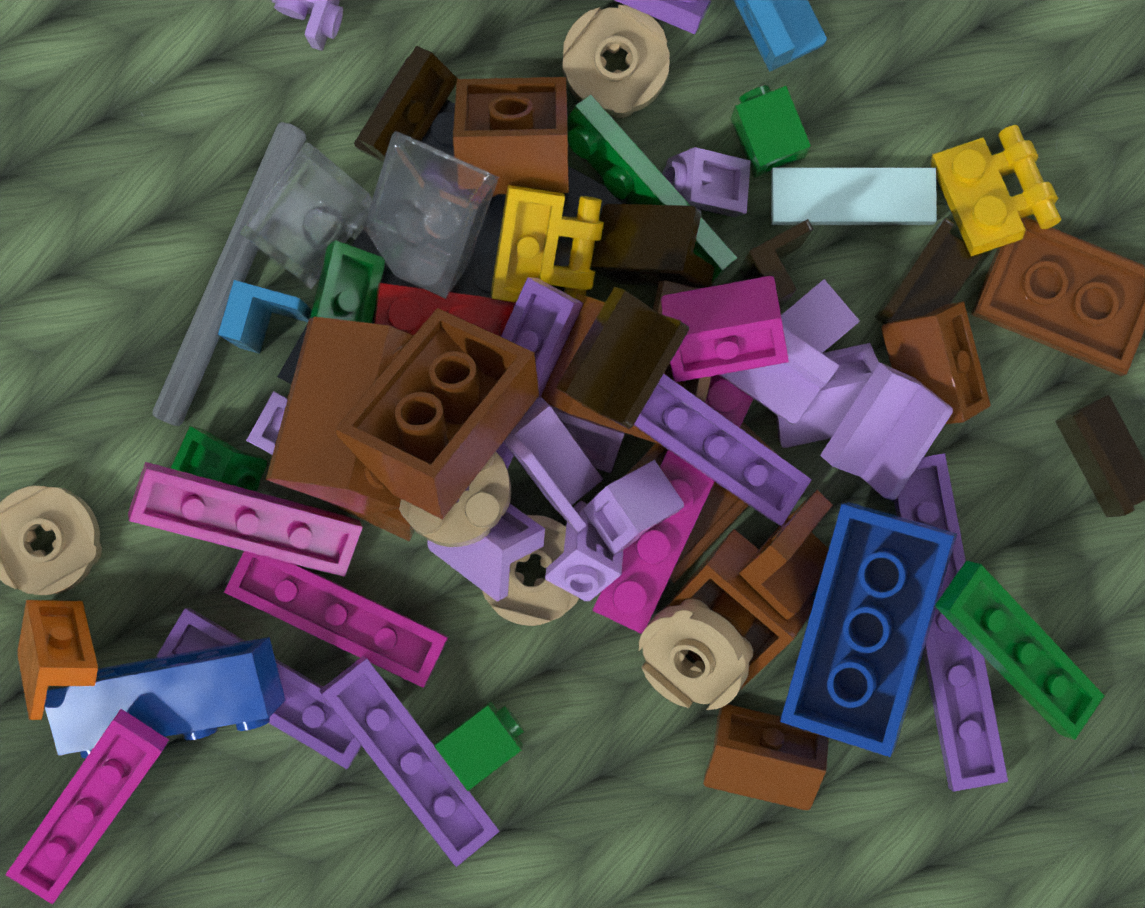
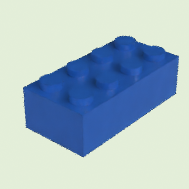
[780,502,957,757]

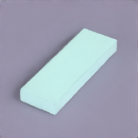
[771,168,937,225]

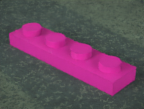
[128,462,363,577]
[224,551,449,688]
[5,709,169,905]

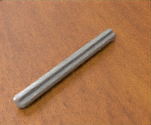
[153,122,306,426]

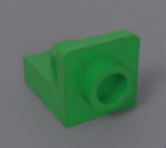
[171,426,267,492]

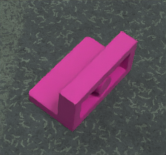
[661,276,789,382]

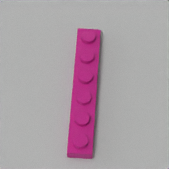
[592,375,753,634]

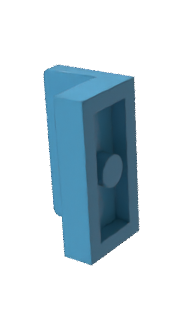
[734,0,827,72]
[218,280,312,354]

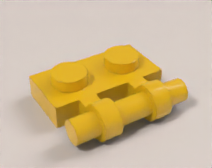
[930,125,1061,256]
[491,185,604,302]

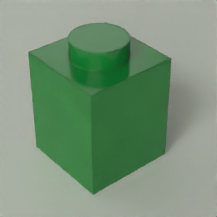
[731,85,811,178]
[434,701,525,791]

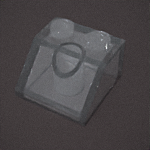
[364,131,499,299]
[239,142,374,290]

